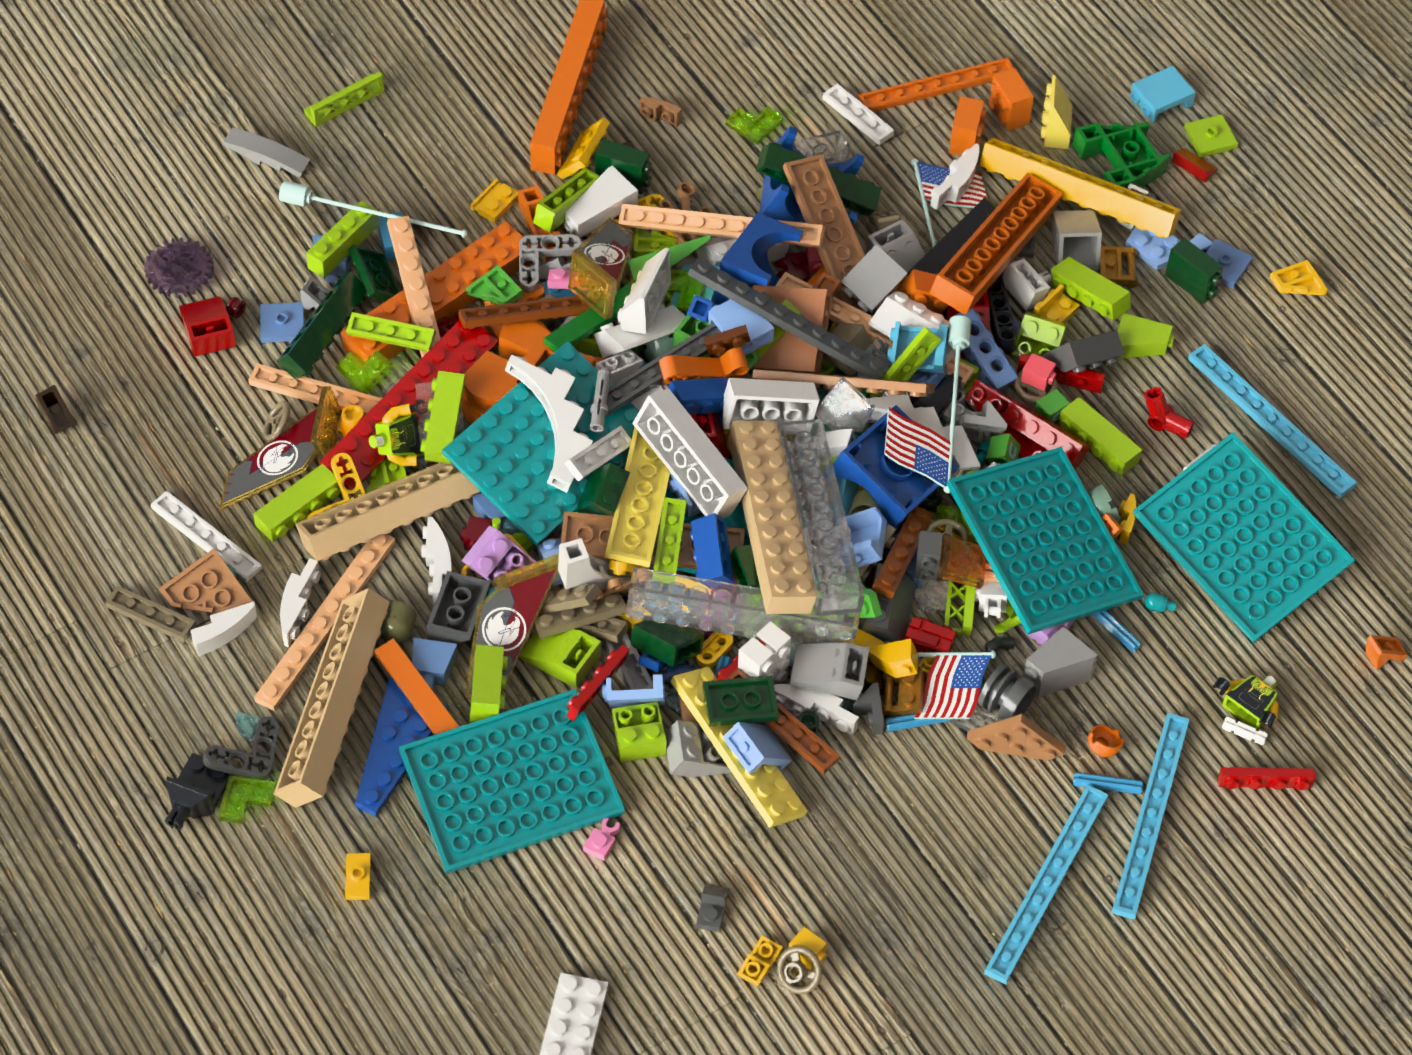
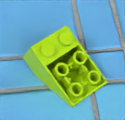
[518,629,601,689]

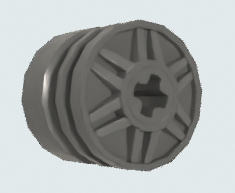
[978,664,1038,720]

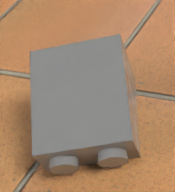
[1051,210,1102,270]
[841,244,908,314]
[1023,626,1098,697]

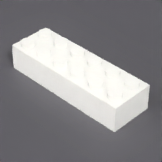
[632,388,748,519]

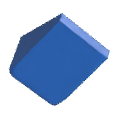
[687,294,717,323]

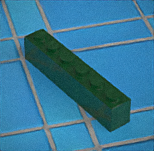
[756,143,882,216]
[276,271,366,379]

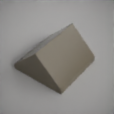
[823,322,875,377]

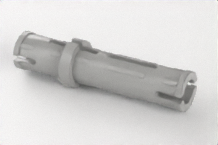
[590,369,611,432]

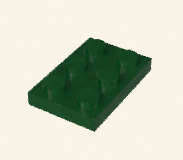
[348,244,401,302]
[702,676,779,727]

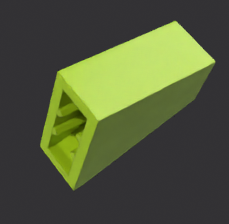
[1117,313,1175,359]

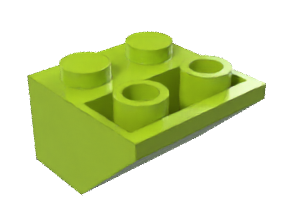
[1012,312,1069,358]
[612,702,667,763]

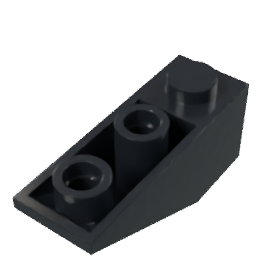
[910,373,963,415]

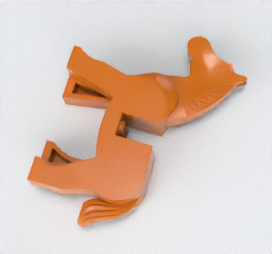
[461,282,606,425]

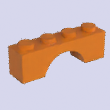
[518,185,567,262]

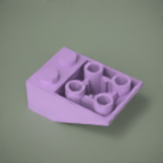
[461,525,547,590]

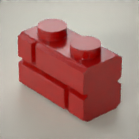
[904,617,956,652]

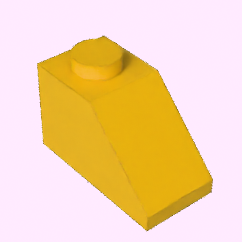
[867,639,918,678]

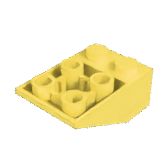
[1041,75,1072,149]

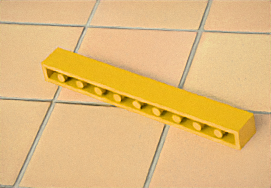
[979,138,1182,238]

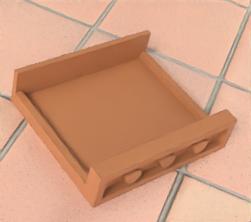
[746,285,833,374]

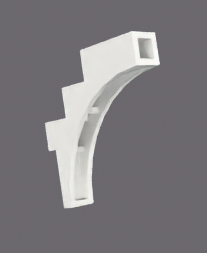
[505,355,593,493]
[843,390,981,478]
[558,538,654,597]

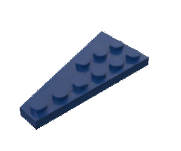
[355,677,449,817]

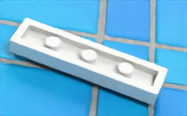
[823,84,894,145]
[564,426,632,481]

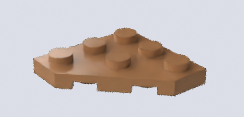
[159,548,255,614]
[967,714,1066,760]

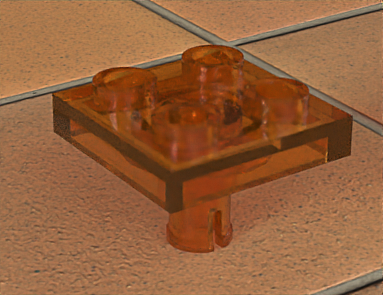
[938,535,986,589]

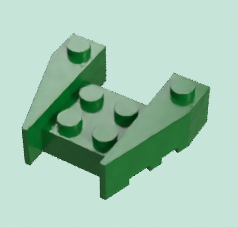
[1072,123,1170,189]

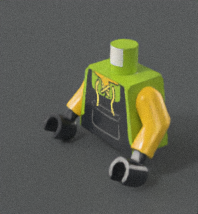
[369,399,432,468]
[1212,675,1279,731]

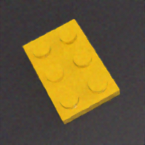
[556,117,610,180]

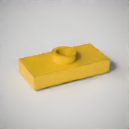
[345,853,371,900]

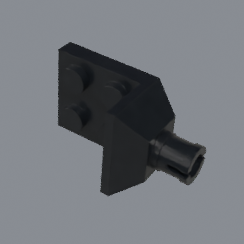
[165,753,234,830]

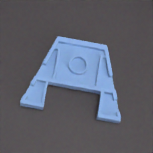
[1125,197,1213,271]

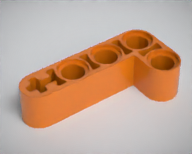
[659,348,749,384]

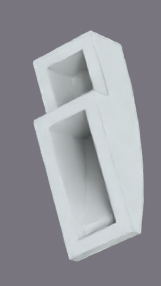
[191,601,257,657]

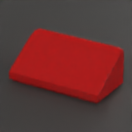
[1172,148,1217,182]

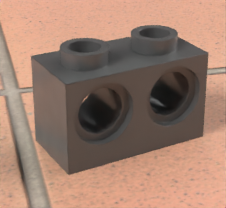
[914,531,943,581]

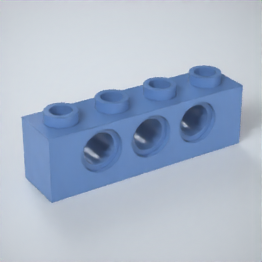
[949,308,1018,392]

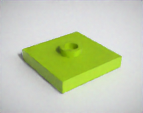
[1184,114,1238,158]

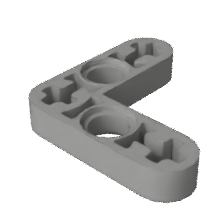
[519,234,581,292]

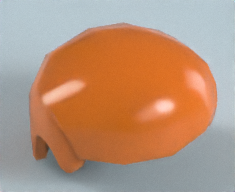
[1088,724,1125,758]

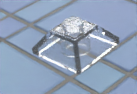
[815,377,875,432]

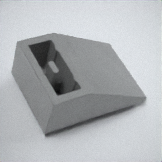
[866,219,925,273]
[790,642,869,700]
[665,720,732,777]

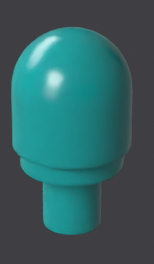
[976,439,990,464]
[1144,593,1177,612]

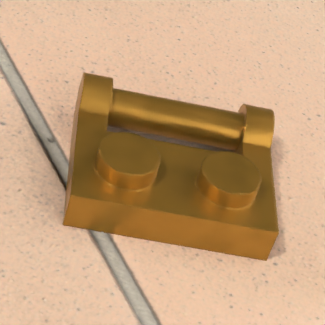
[1100,246,1138,288]
[882,669,925,718]

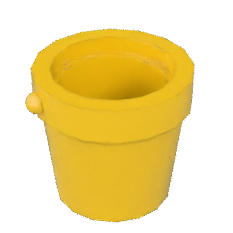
[339,404,365,436]

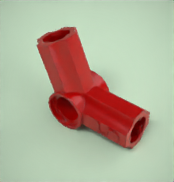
[1144,387,1194,439]

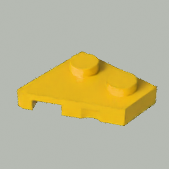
[1270,260,1328,295]

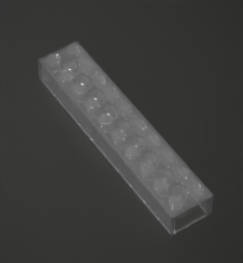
[778,419,865,616]
[626,567,861,646]

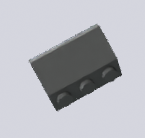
[1043,330,1125,374]
[860,563,916,642]
[426,571,491,644]

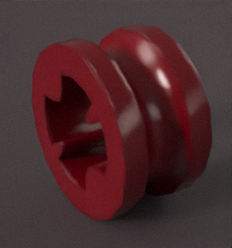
[226,297,246,319]

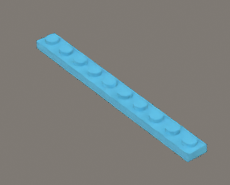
[1188,344,1357,498]
[1111,713,1190,920]
[984,785,1109,984]

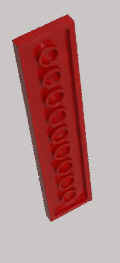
[319,320,498,490]

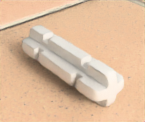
[1222,717,1268,745]

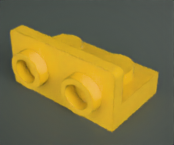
[1033,284,1080,323]

